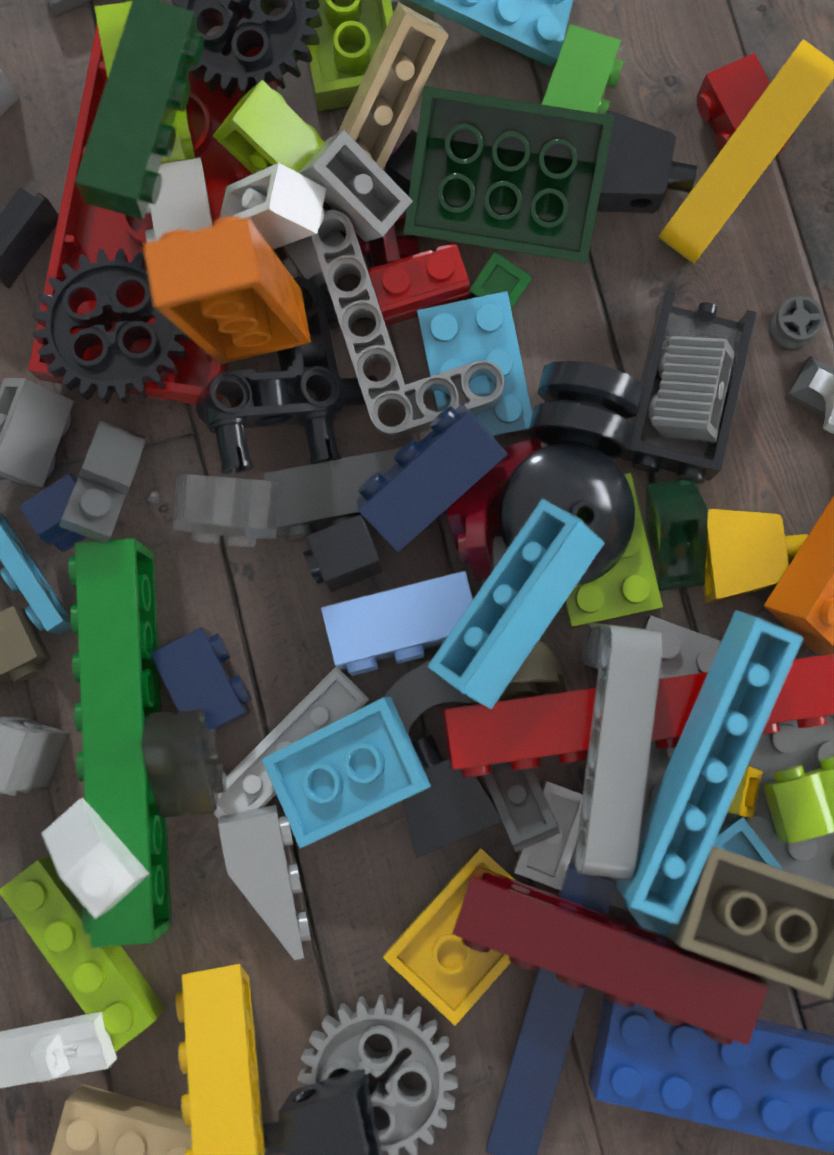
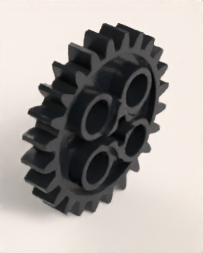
[171,0,322,98]
[33,248,192,405]

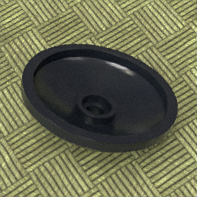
[499,443,635,586]

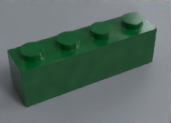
[75,0,204,220]

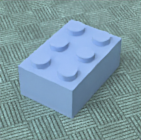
[321,571,473,676]

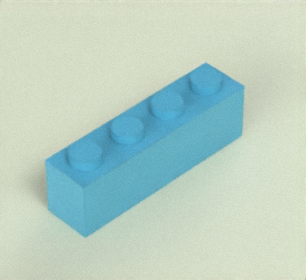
[428,499,604,709]

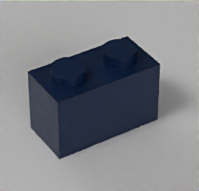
[150,627,252,739]

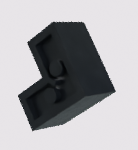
[0,187,59,289]

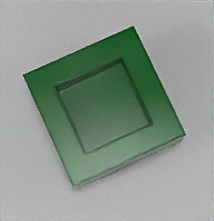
[469,251,532,310]

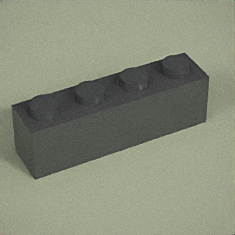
[263,447,448,540]

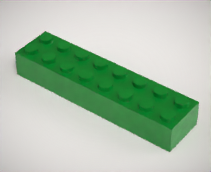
[68,538,172,948]

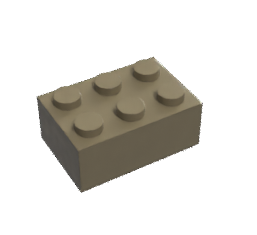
[667,845,834,1000]

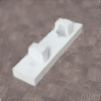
[0,1012,117,1088]

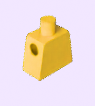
[695,509,808,603]

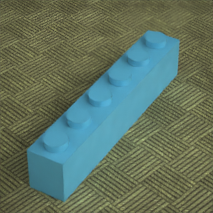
[616,610,803,925]

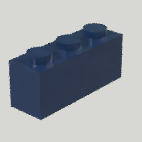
[357,403,507,552]

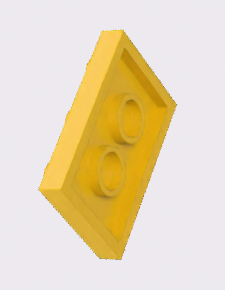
[383,847,517,1026]

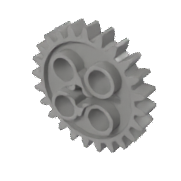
[298,995,458,1155]

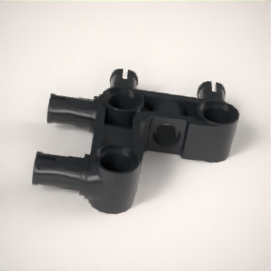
[196,277,379,474]

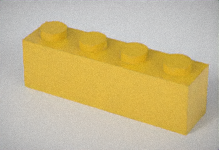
[176,964,265,1155]

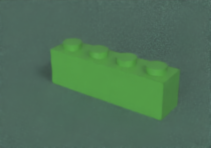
[542,24,624,114]

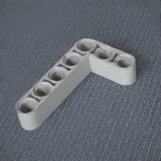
[311,210,504,440]
[576,622,662,879]

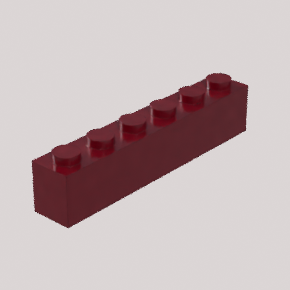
[452,866,768,1046]

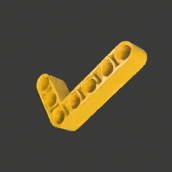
[658,39,834,264]

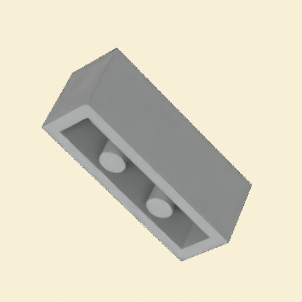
[0,717,69,796]

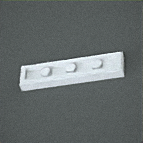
[202,667,370,819]

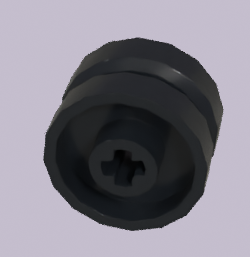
[528,361,644,458]

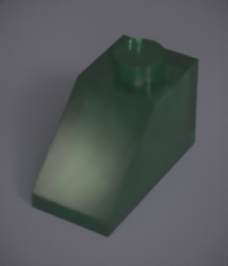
[646,478,708,591]

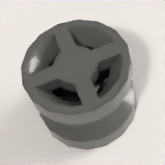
[768,295,824,351]

